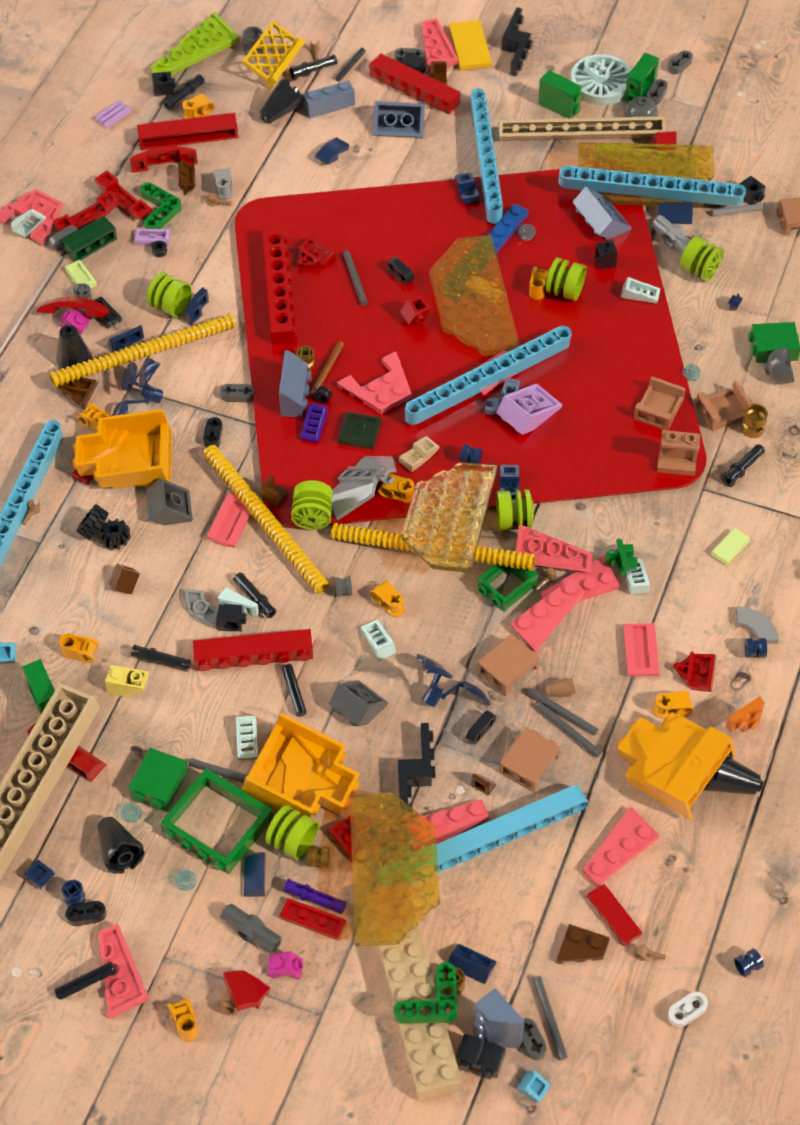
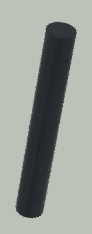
[335,48,366,82]

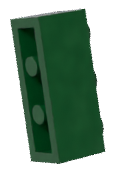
[61,216,117,262]

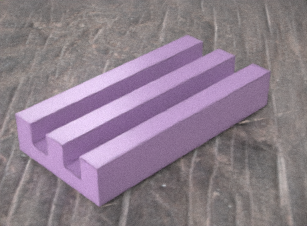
[95,100,131,129]
[134,229,171,246]

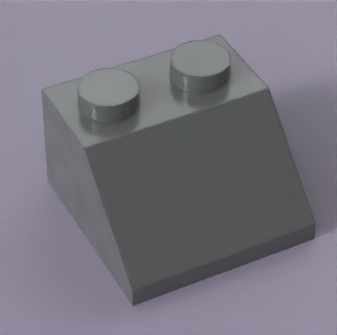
[146,478,193,525]
[328,680,388,727]

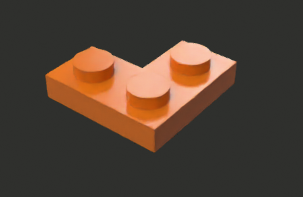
[726,696,765,733]

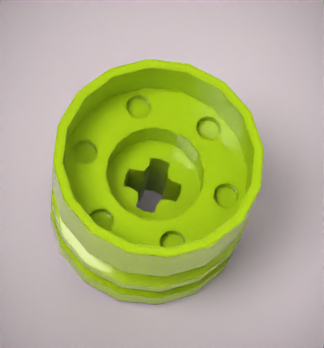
[680,235,725,281]
[546,257,587,301]
[146,272,192,317]
[291,480,333,530]
[496,489,534,531]
[265,805,319,860]

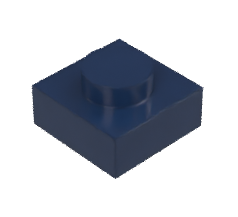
[23,860,54,889]

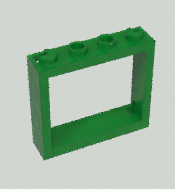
[161,768,273,875]

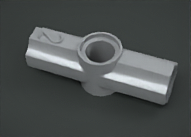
[651,215,691,254]

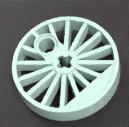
[571,54,631,105]

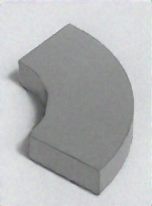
[185,589,218,629]
[736,606,779,644]

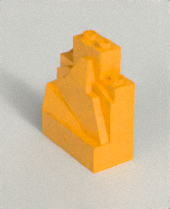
[73,409,173,489]
[241,712,360,817]
[617,712,736,820]

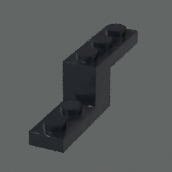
[502,7,533,77]
[398,723,436,824]

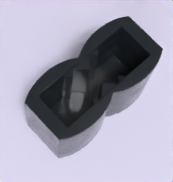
[455,1034,506,1079]

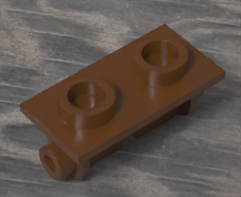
[178,161,196,196]

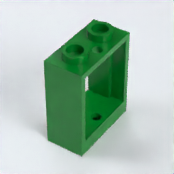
[625,52,659,102]
[477,564,538,612]
[22,659,55,715]

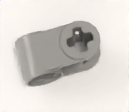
[213,168,232,200]

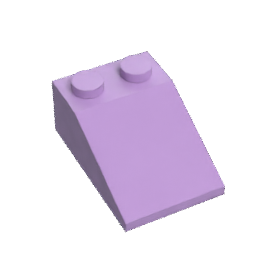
[496,384,563,435]

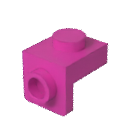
[60,308,91,334]
[268,951,303,979]

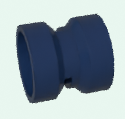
[460,444,483,466]
[744,638,767,658]
[62,880,86,906]
[734,948,764,978]

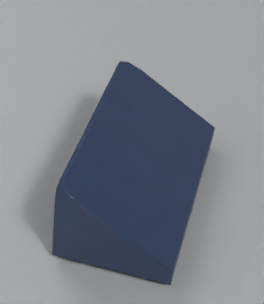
[658,202,693,224]
[107,325,144,352]
[244,852,266,897]
[448,943,497,984]

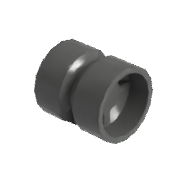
[242,26,263,55]

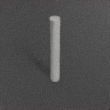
[712,203,763,216]

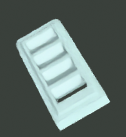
[11,209,46,238]
[621,277,660,303]
[626,559,650,595]
[217,588,259,618]
[360,619,396,660]
[236,716,258,760]

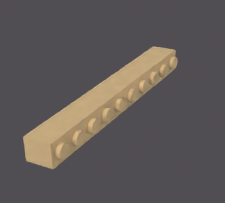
[498,116,666,141]

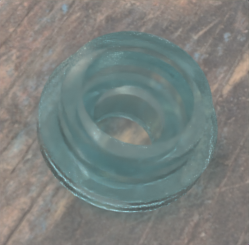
[518,224,536,240]
[682,364,700,381]
[121,803,142,823]
[175,870,197,891]

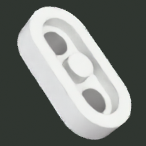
[668,992,708,1027]

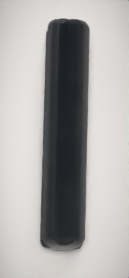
[282,664,306,717]
[54,962,116,1000]

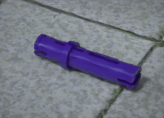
[283,878,347,914]

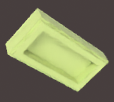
[65,260,97,288]
[711,528,750,565]

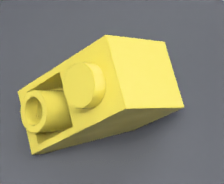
[105,665,150,697]

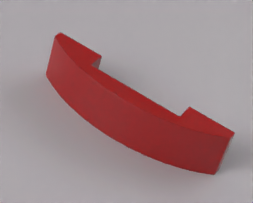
[130,146,198,173]
[94,170,152,220]
[52,190,120,231]
[37,296,109,317]

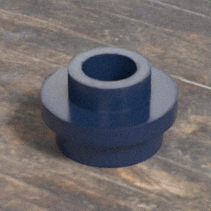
[727,293,743,310]

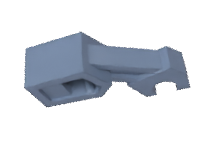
[485,378,520,415]

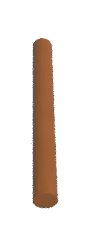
[309,341,344,398]

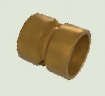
[741,403,768,438]

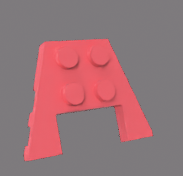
[0,189,63,245]
[337,351,411,414]

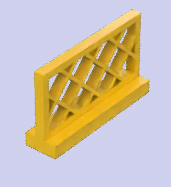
[241,20,306,89]

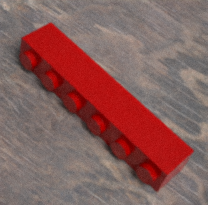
[369,53,460,115]
[137,112,239,151]
[193,629,313,671]

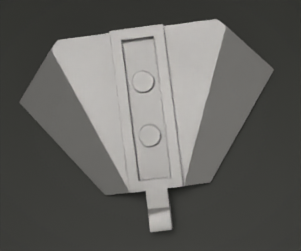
[332,456,397,520]

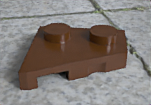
[56,377,97,410]
[556,924,610,964]

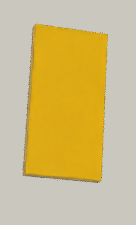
[449,19,492,71]

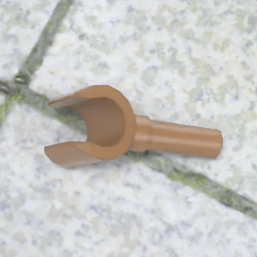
[310,40,320,61]
[208,193,232,206]
[22,499,40,525]
[535,567,557,591]
[634,945,666,961]

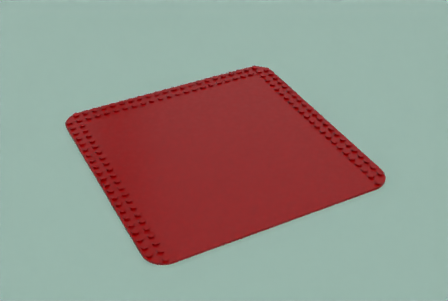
[235,165,707,528]

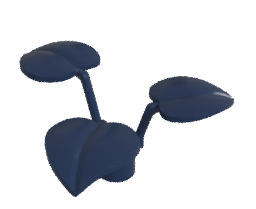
[112,358,163,416]
[416,653,490,707]

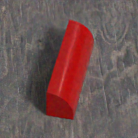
[27,723,107,783]

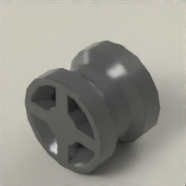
[73,283,92,300]
[335,576,352,597]

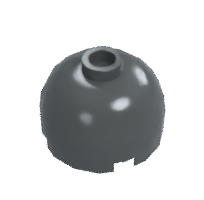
[625,96,658,117]
[764,347,794,384]

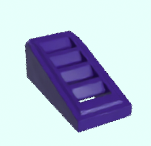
[300,403,328,443]

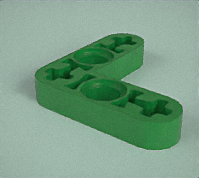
[140,182,182,229]
[393,962,458,1024]

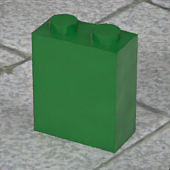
[538,70,582,118]
[748,322,800,363]
[128,748,189,811]

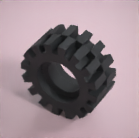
[76,504,109,540]

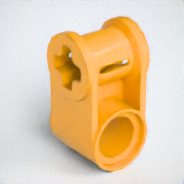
[182,94,215,119]
[529,266,550,300]
[77,403,109,432]
[378,473,416,503]
[370,580,405,617]
[59,633,99,663]
[653,690,693,718]
[167,996,199,1042]

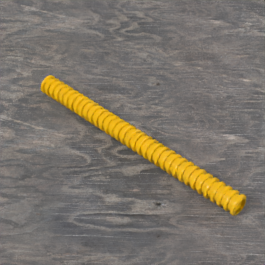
[50,313,236,387]
[203,445,329,594]
[331,523,535,571]

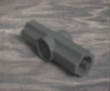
[220,903,282,954]

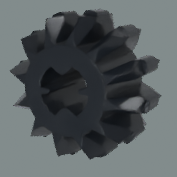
[98,518,131,550]

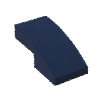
[315,137,350,165]
[455,172,480,204]
[186,287,209,326]
[500,465,519,499]

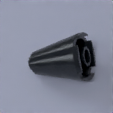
[260,78,304,123]
[56,325,92,369]
[705,756,763,795]
[97,817,145,874]

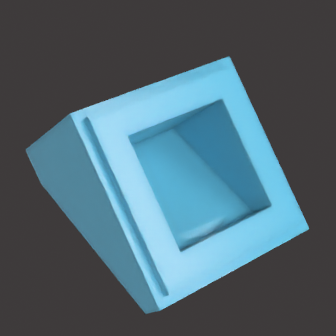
[0,642,17,663]
[516,1070,551,1103]

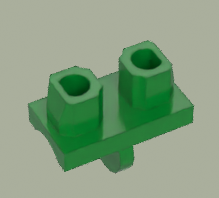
[604,539,638,576]

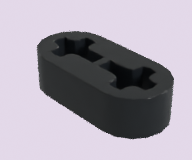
[386,257,414,285]
[203,417,223,448]
[466,710,497,745]
[65,901,107,926]

